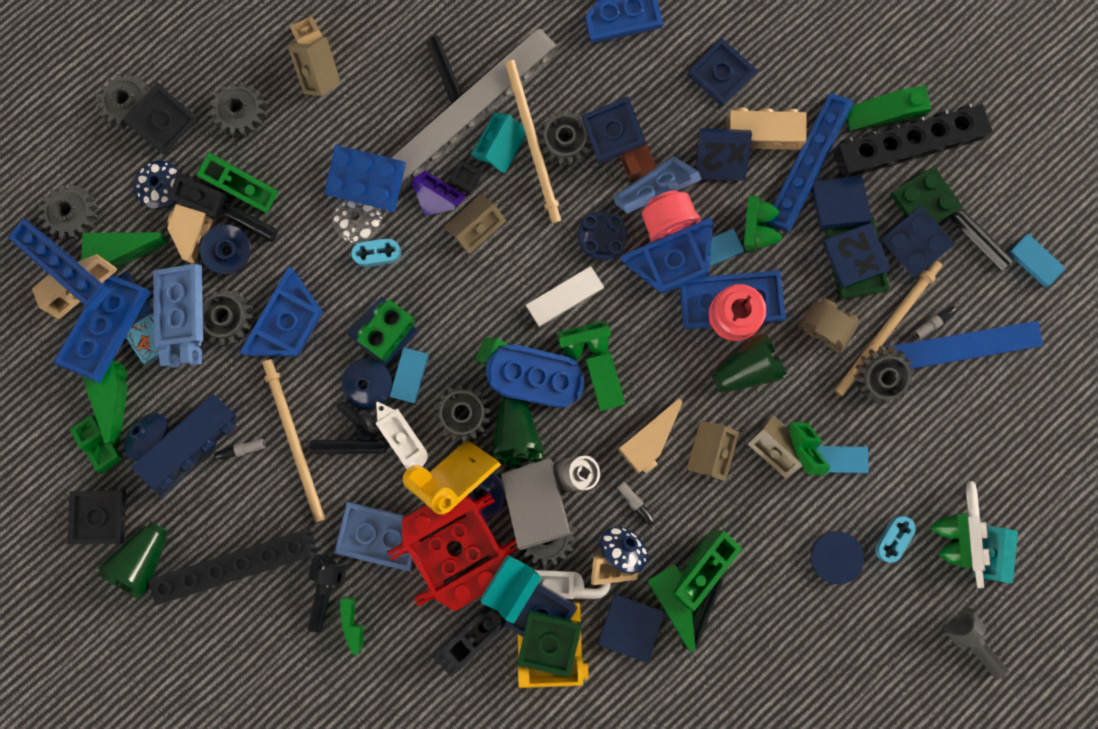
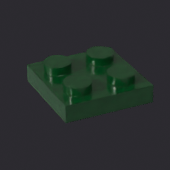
[890,166,962,223]
[517,610,582,678]

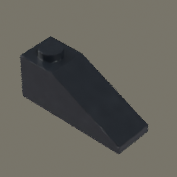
[433,606,506,677]

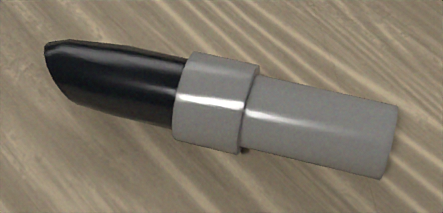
[913,306,957,340]
[214,439,265,460]
[617,482,653,526]

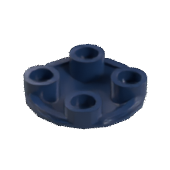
[577,211,627,261]

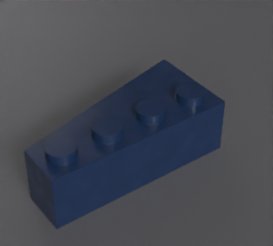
[131,394,238,499]

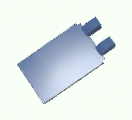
[153,264,203,368]

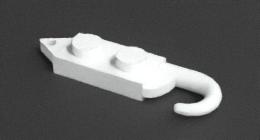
[375,402,428,469]
[966,481,990,588]
[535,570,611,599]

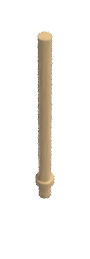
[505,60,561,224]
[834,260,943,397]
[262,359,326,523]

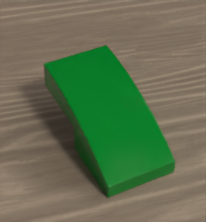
[585,352,625,411]
[69,414,123,474]
[788,422,831,475]
[340,596,365,655]

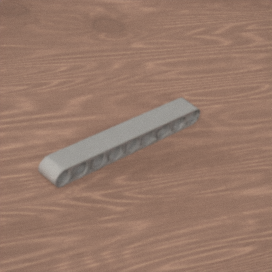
[391,29,558,191]

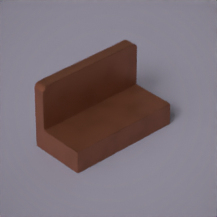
[619,140,656,182]

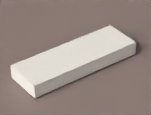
[526,266,604,328]

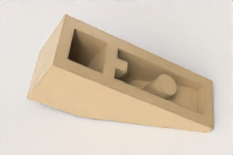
[32,254,117,319]
[618,398,683,473]

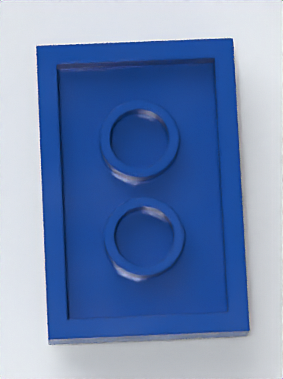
[324,145,406,212]

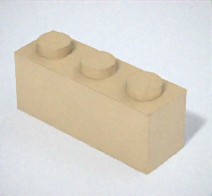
[726,108,806,150]

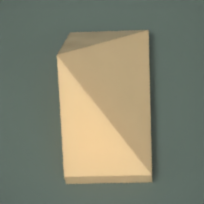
[591,548,638,585]

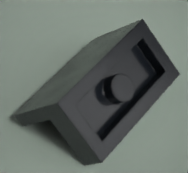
[168,174,234,218]

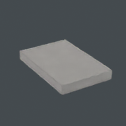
[501,458,571,550]

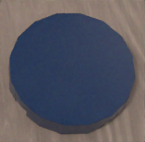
[810,532,864,584]

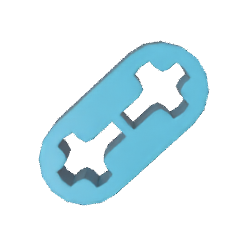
[352,239,401,267]
[875,516,916,563]

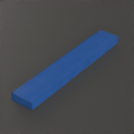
[765,93,853,233]
[8,218,111,311]
[886,321,1044,369]

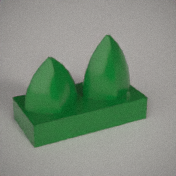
[744,196,782,252]
[556,320,611,361]
[931,513,973,568]

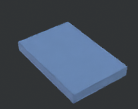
[334,502,414,571]

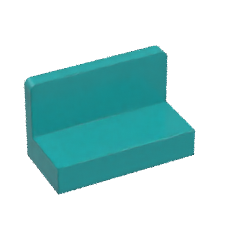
[471,113,526,173]
[974,526,1018,583]
[480,555,542,624]

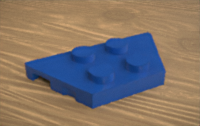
[620,217,713,295]
[240,267,324,357]

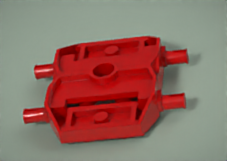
[387,492,518,611]

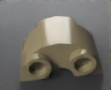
[798,298,859,354]

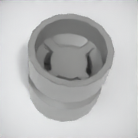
[554,456,600,492]

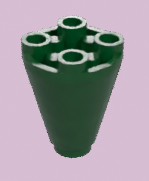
[711,333,787,393]
[491,396,544,468]
[96,522,169,600]

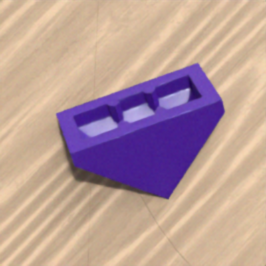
[412,170,466,216]

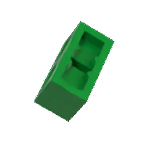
[356,299,416,362]

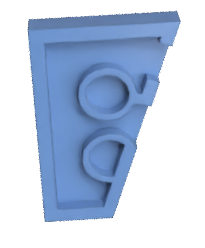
[612,156,702,213]

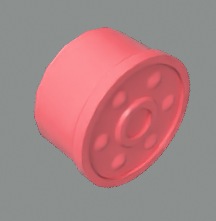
[641,190,701,242]
[708,284,766,341]

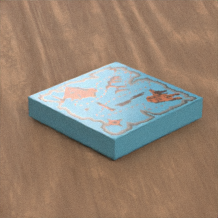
[126,297,160,365]

